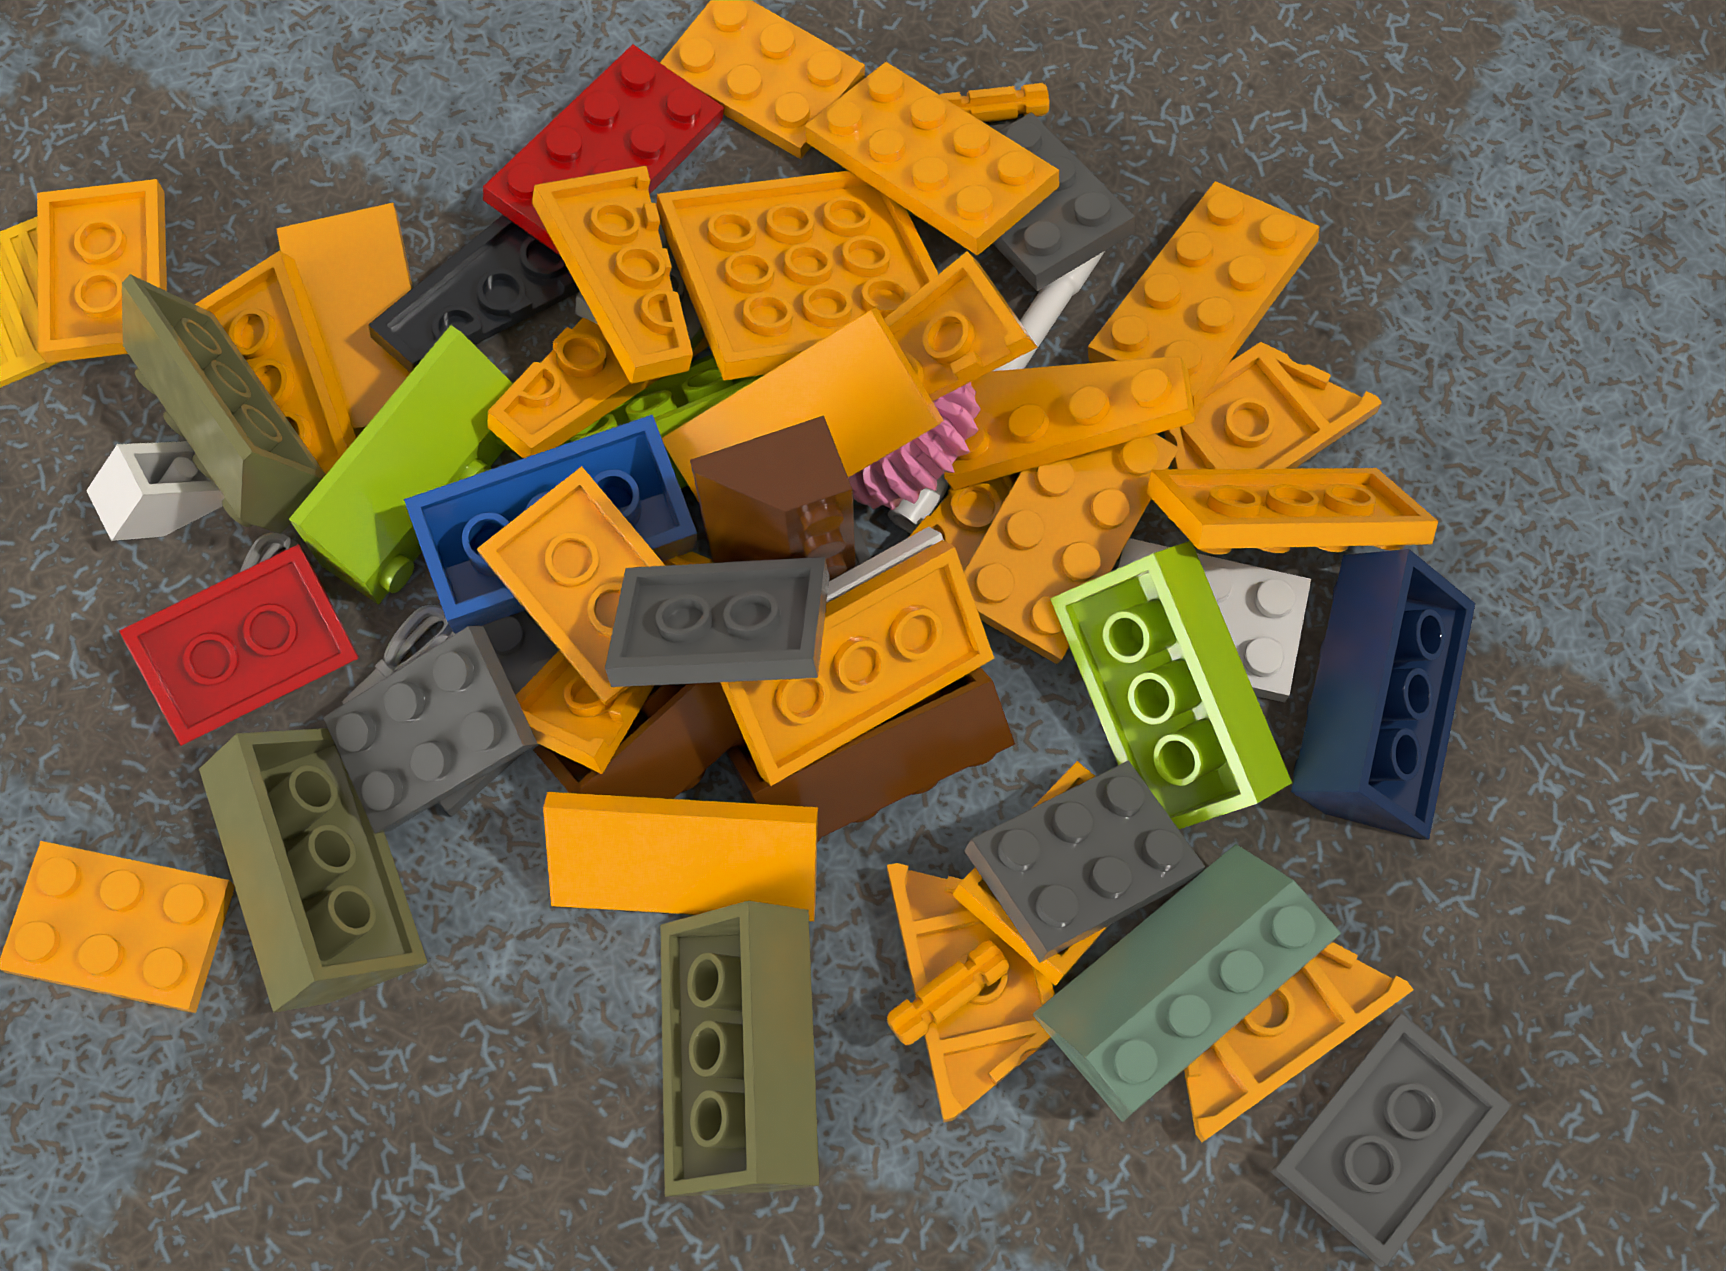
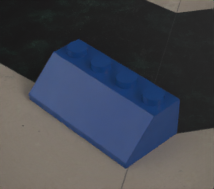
[404,414,697,634]

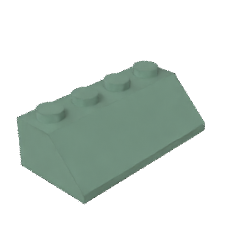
[1033,844,1341,1122]

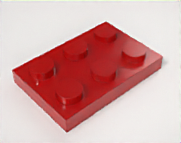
[119,544,359,746]

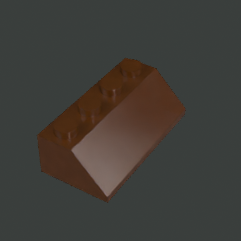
[690,415,856,581]
[725,667,1015,843]
[533,682,745,799]

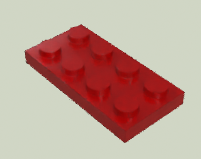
[483,44,724,256]

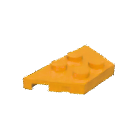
[1164,342,1382,469]
[887,863,1055,1123]
[1184,942,1414,1142]

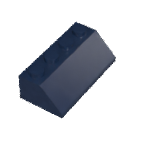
[1291,549,1476,840]

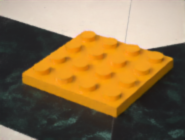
[656,171,938,381]

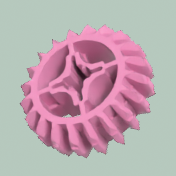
[848,382,981,510]

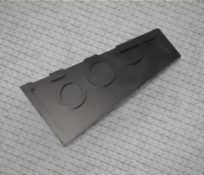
[369,215,580,373]

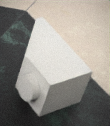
[86,441,225,541]

